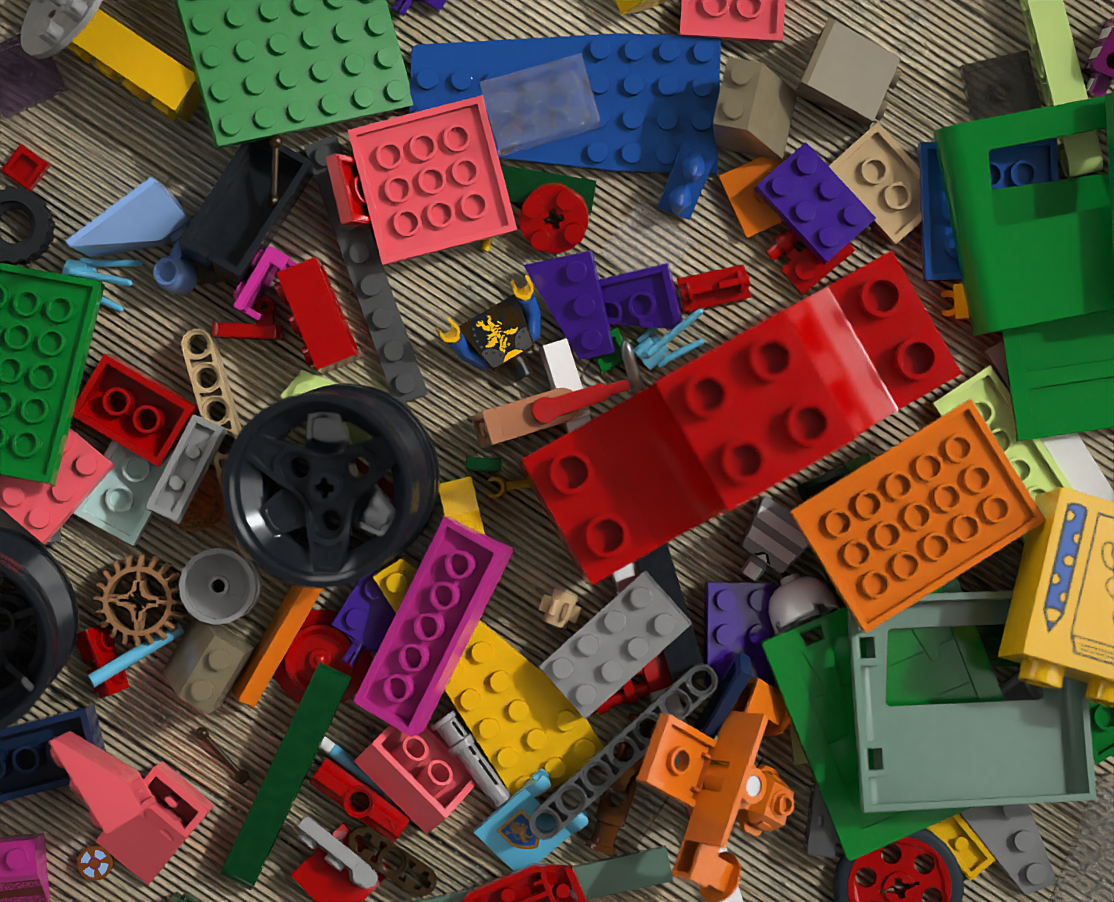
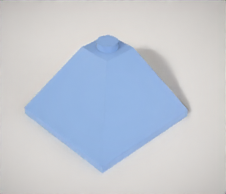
[66,176,192,258]

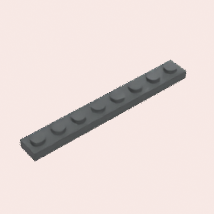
[304,135,429,403]

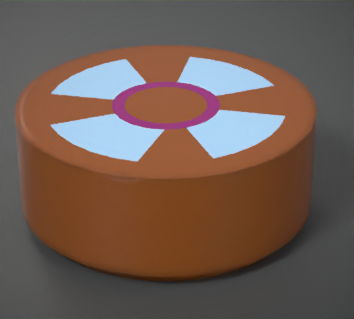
[77,844,114,881]

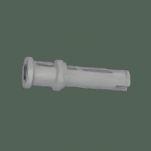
[430,709,512,809]

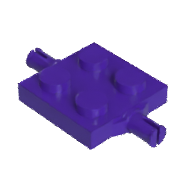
[331,564,413,667]

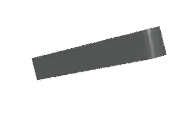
[529,663,718,840]

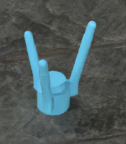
[62,257,143,313]
[634,296,704,370]

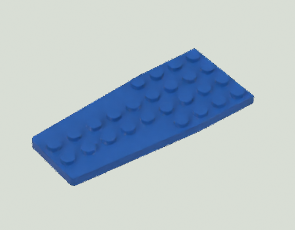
[410,33,721,175]

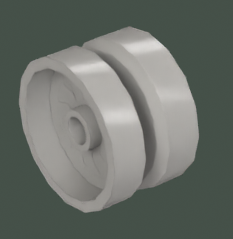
[179,547,262,625]

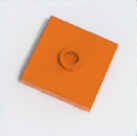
[718,155,786,239]

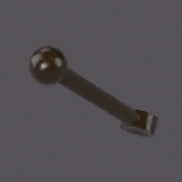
[268,135,283,209]
[195,727,249,784]

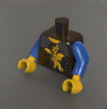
[435,275,541,382]

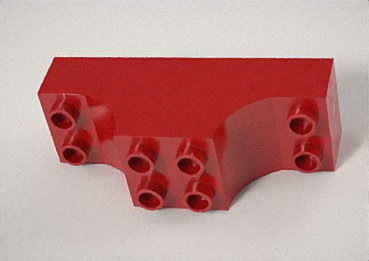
[518,250,962,585]

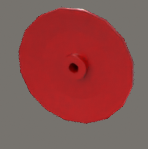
[274,609,371,704]

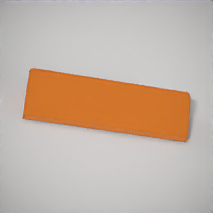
[231,584,323,707]

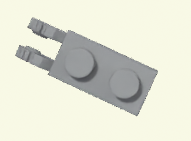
[294,816,378,889]

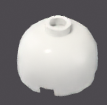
[768,573,840,634]

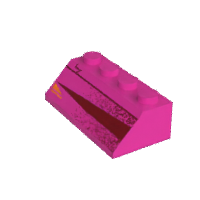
[0,833,50,902]

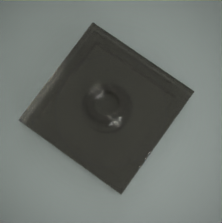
[959,50,1041,121]

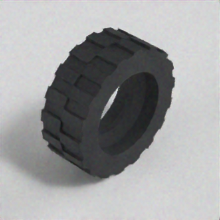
[0,187,55,265]

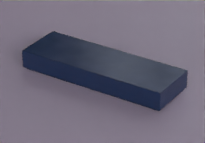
[693,652,752,739]

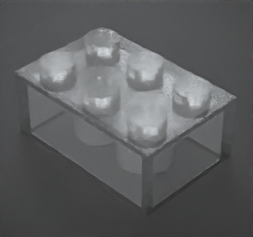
[480,53,601,156]

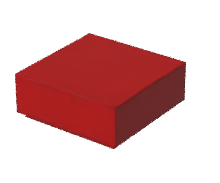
[0,144,51,192]

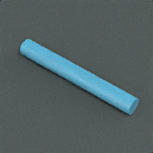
[87,622,184,687]

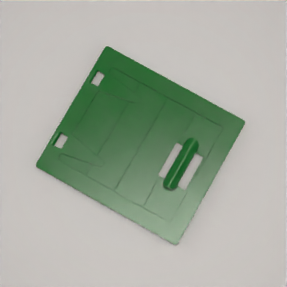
[761,577,1005,861]

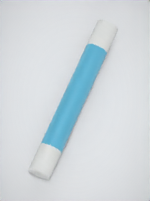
[319,736,397,806]

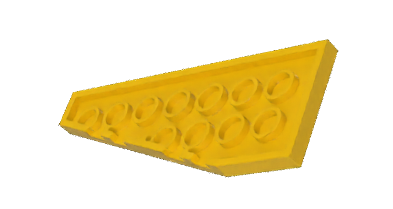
[373,556,604,798]

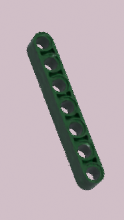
[220,662,352,890]

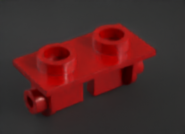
[677,264,751,312]
[76,625,130,699]

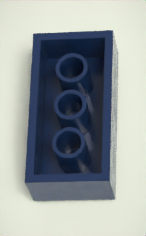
[0,704,106,802]

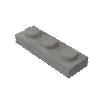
[145,414,227,524]

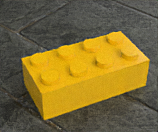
[66,8,202,122]

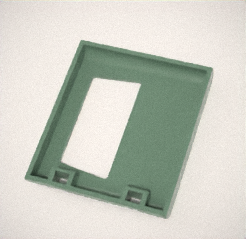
[847,590,1097,813]

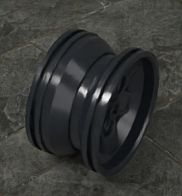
[223,383,440,588]
[0,527,79,731]

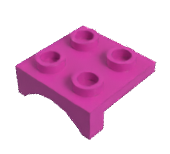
[233,245,297,321]

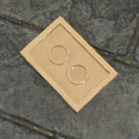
[829,122,922,246]

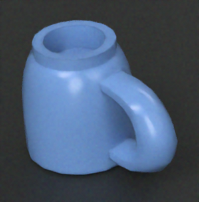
[153,238,198,295]

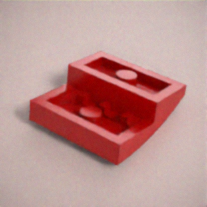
[291,823,390,902]

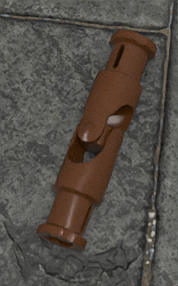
[585,713,657,855]

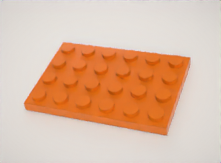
[788,399,1046,633]

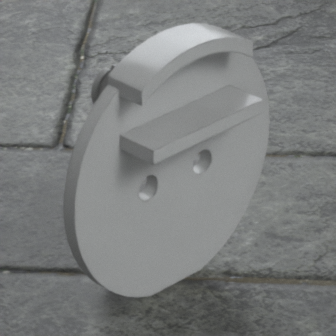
[21,0,102,59]

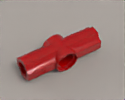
[309,758,410,843]

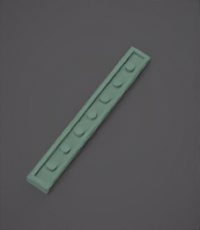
[410,845,673,902]

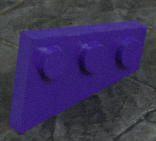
[523,250,615,360]
[599,262,684,331]

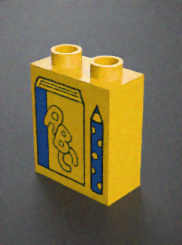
[998,487,1114,708]

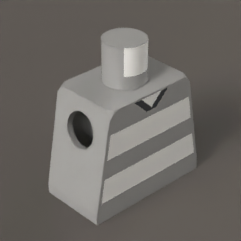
[739,495,809,582]

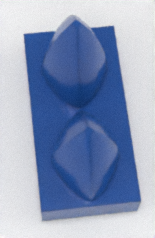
[657,142,716,220]

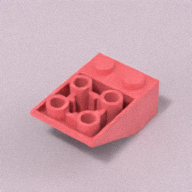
[49,731,156,834]
[95,761,215,885]

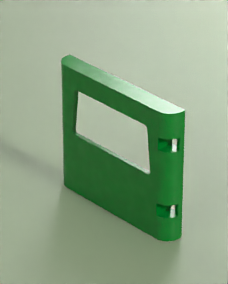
[933,96,1114,336]

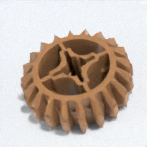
[93,553,186,647]

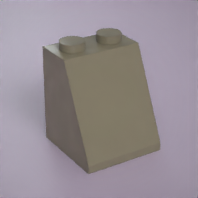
[795,18,902,127]
[713,56,797,161]
[162,617,256,714]

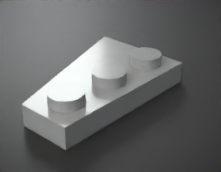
[960,804,1057,895]

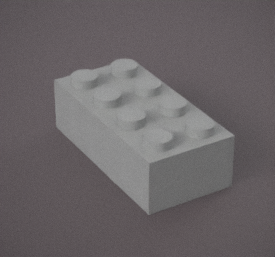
[539,571,692,719]

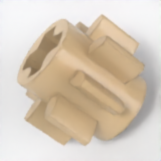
[538,588,582,629]

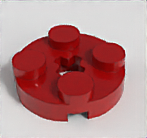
[519,183,589,253]

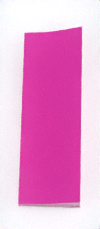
[353,516,514,737]

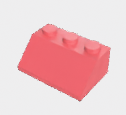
[354,722,477,835]

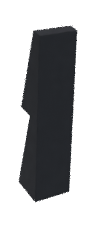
[636,543,707,683]

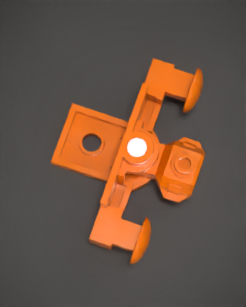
[637,677,795,902]

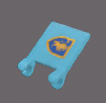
[474,769,588,871]

